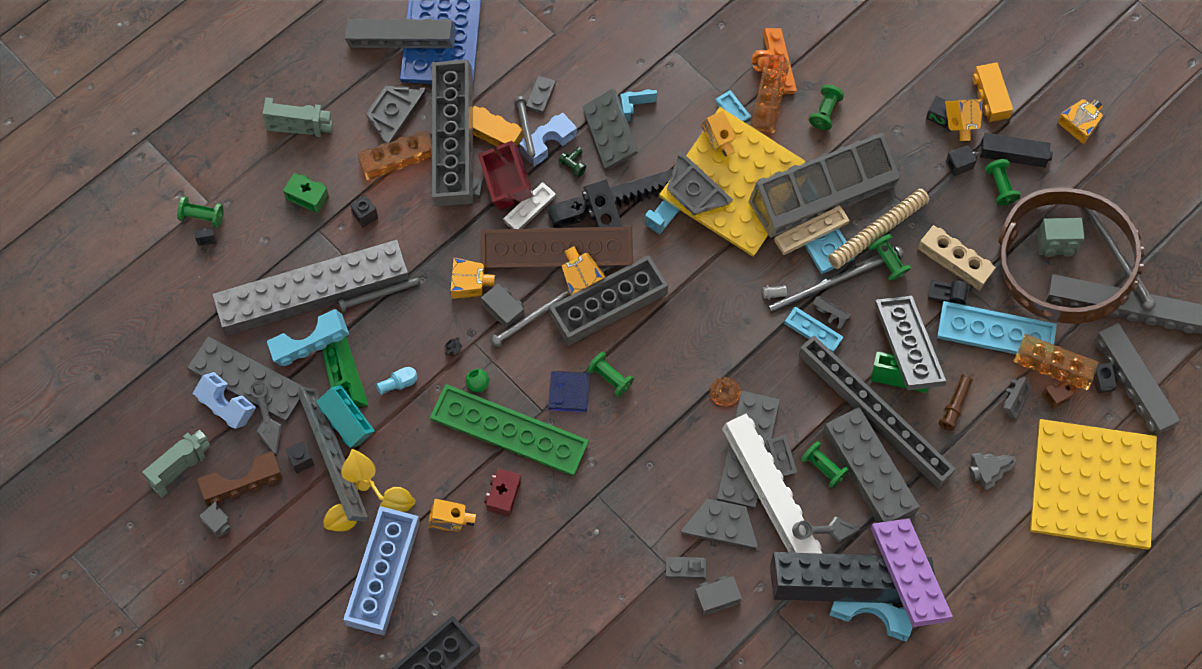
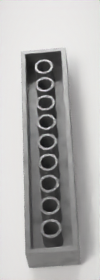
[213,240,409,336]

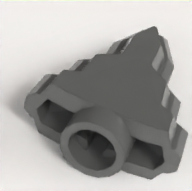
[969,452,1017,491]

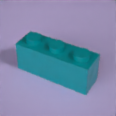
[316,385,375,448]

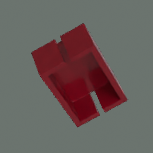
[478,140,534,210]

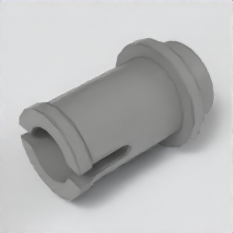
[762,285,787,300]

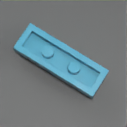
[784,307,843,353]

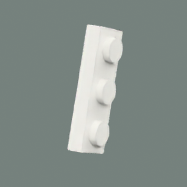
[503,182,556,229]

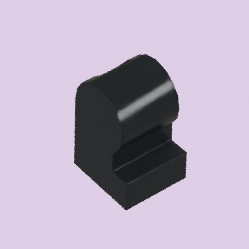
[1090,362,1116,393]

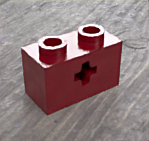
[484,468,521,517]

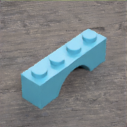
[267,309,349,366]
[829,601,912,642]

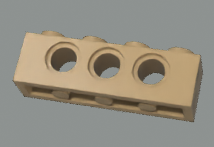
[918,225,996,291]

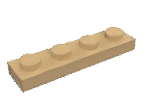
[774,206,850,255]

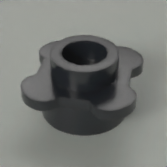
[444,337,462,356]

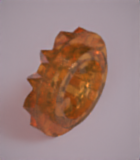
[710,376,741,406]

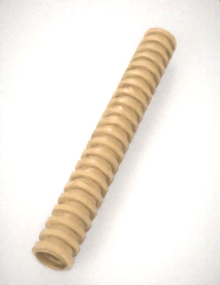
[828,189,929,269]

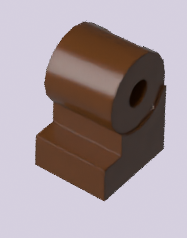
[1042,380,1076,409]

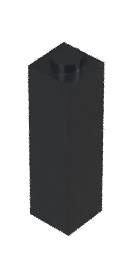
[980,133,1053,168]

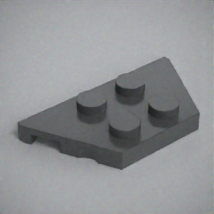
[366,86,426,146]
[667,151,733,215]
[681,499,757,550]

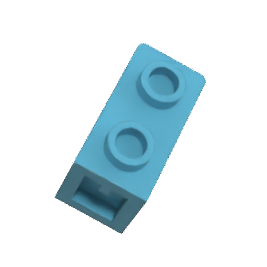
[620,89,657,122]
[644,200,680,235]

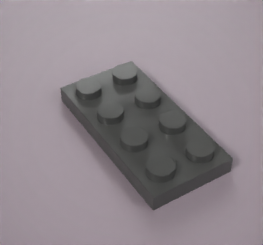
[582,89,639,170]

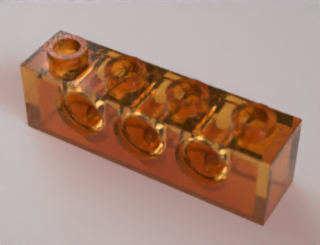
[751,54,790,133]
[357,130,432,181]
[1014,334,1099,390]

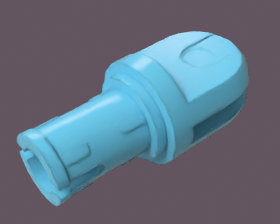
[376,367,417,395]

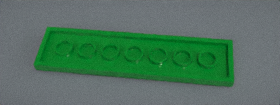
[430,384,589,477]

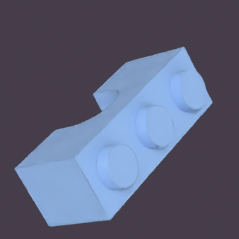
[520,113,577,167]
[193,372,256,429]

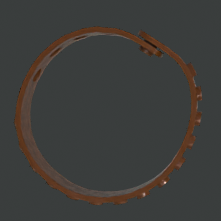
[998,188,1144,324]

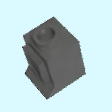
[199,501,231,538]

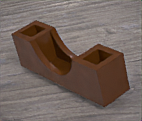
[197,451,283,506]

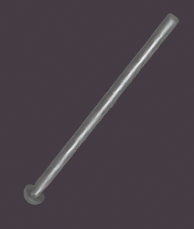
[1085,208,1156,310]
[768,246,904,312]
[490,265,616,347]

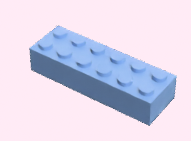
[343,506,420,636]

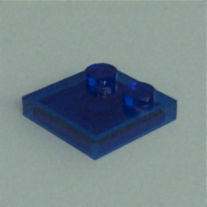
[548,371,590,412]

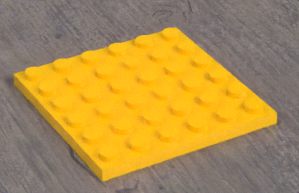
[659,107,809,257]
[1030,419,1157,550]

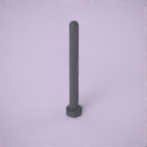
[514,96,535,158]
[338,278,420,313]

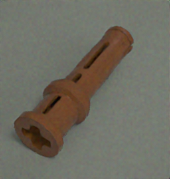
[938,374,973,431]

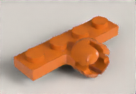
[752,28,797,94]

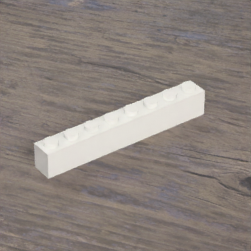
[722,414,822,554]

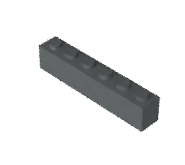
[345,18,457,48]
[1095,323,1180,436]

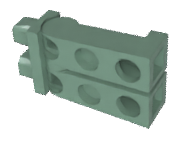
[263,97,333,137]
[142,430,211,498]

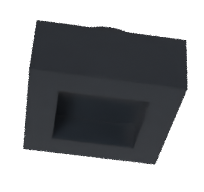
[194,228,217,246]

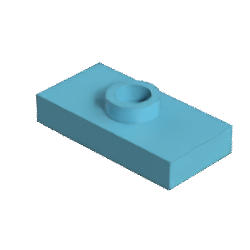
[715,90,751,123]

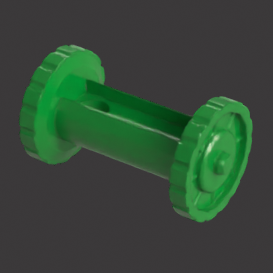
[808,85,845,130]
[985,159,1021,206]
[177,196,224,228]
[869,234,911,281]
[587,352,634,398]
[801,441,849,489]

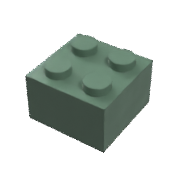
[1036,218,1084,257]

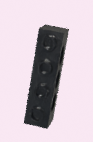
[582,179,623,227]

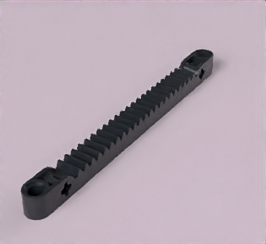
[547,169,673,228]

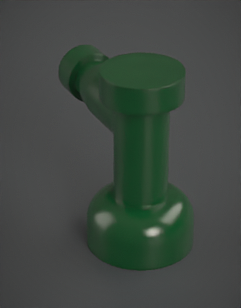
[559,147,587,178]

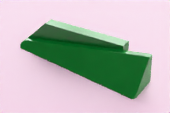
[322,336,368,407]

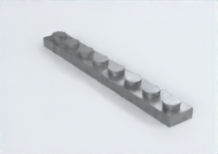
[297,387,368,522]

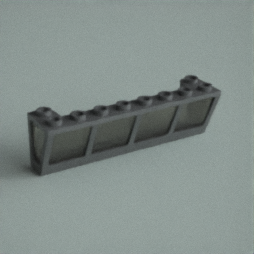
[748,133,900,238]

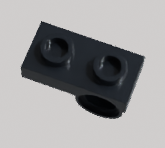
[928,280,969,306]

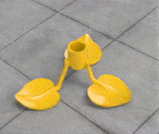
[323,449,415,532]

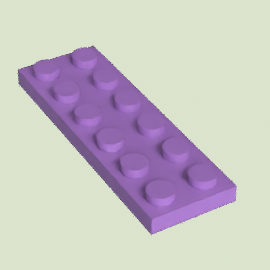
[871,519,953,627]

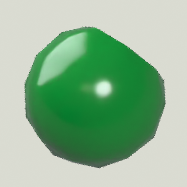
[465,368,490,393]

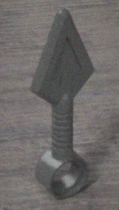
[250,381,282,455]
[792,516,860,543]

